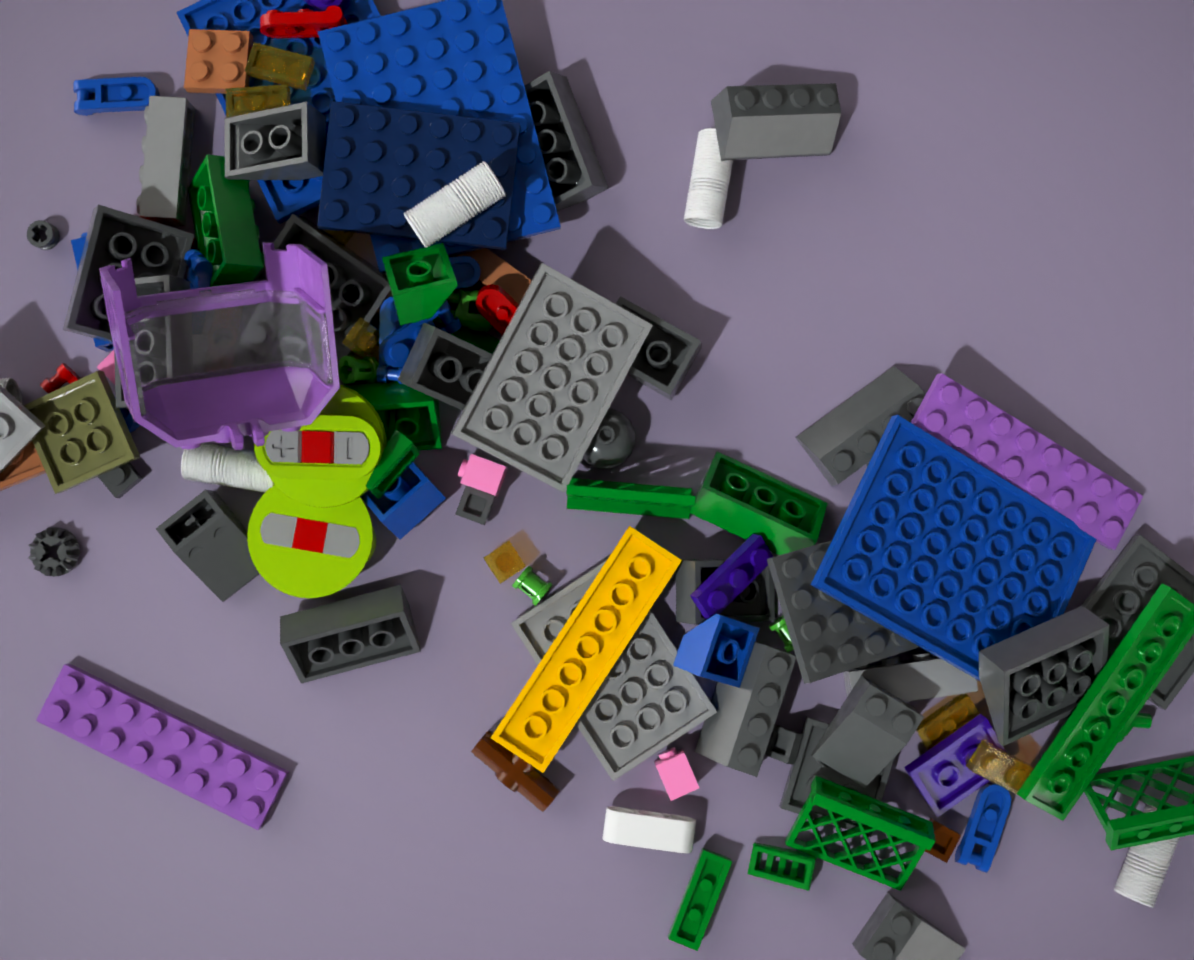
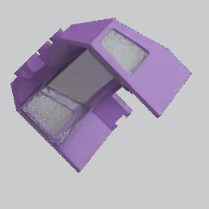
[99,242,340,450]

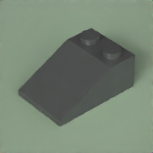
[224,102,326,180]
[616,296,702,400]
[398,323,493,410]
[676,559,775,625]
[811,675,924,788]
[852,892,966,960]

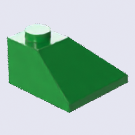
[382,243,458,325]

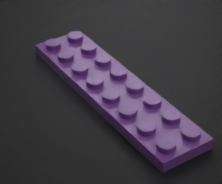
[911,373,1143,550]
[36,663,289,830]

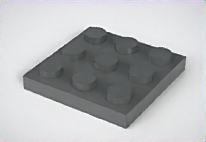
[779,716,895,837]

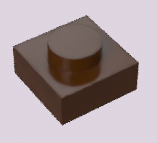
[925,818,961,863]

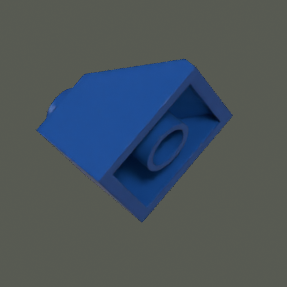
[361,462,446,540]
[673,613,760,688]

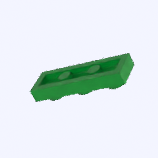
[668,847,732,951]

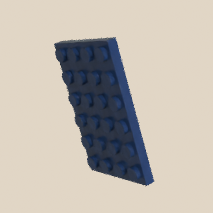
[317,101,520,250]

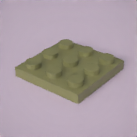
[23,371,140,494]

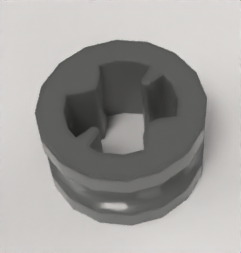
[27,220,60,250]

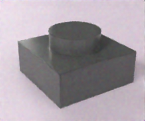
[98,462,143,498]
[455,486,495,525]
[765,725,803,765]

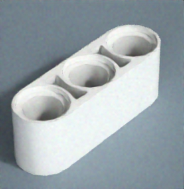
[602,806,696,853]

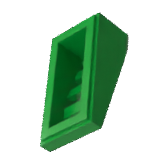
[366,429,420,499]
[747,842,817,891]

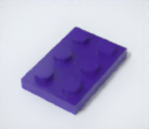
[904,714,1013,818]

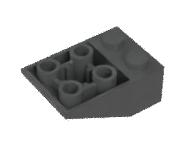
[156,489,260,602]

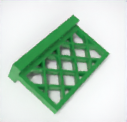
[566,478,696,519]
[1084,755,1194,851]
[785,776,936,891]

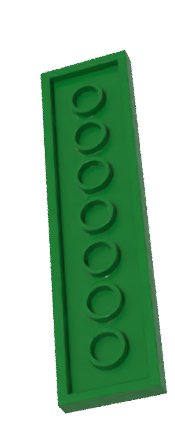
[1017,583,1194,821]

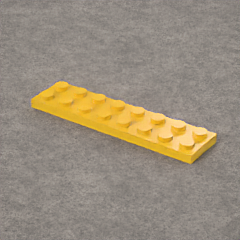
[491,526,682,773]

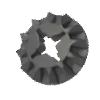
[28,527,80,577]

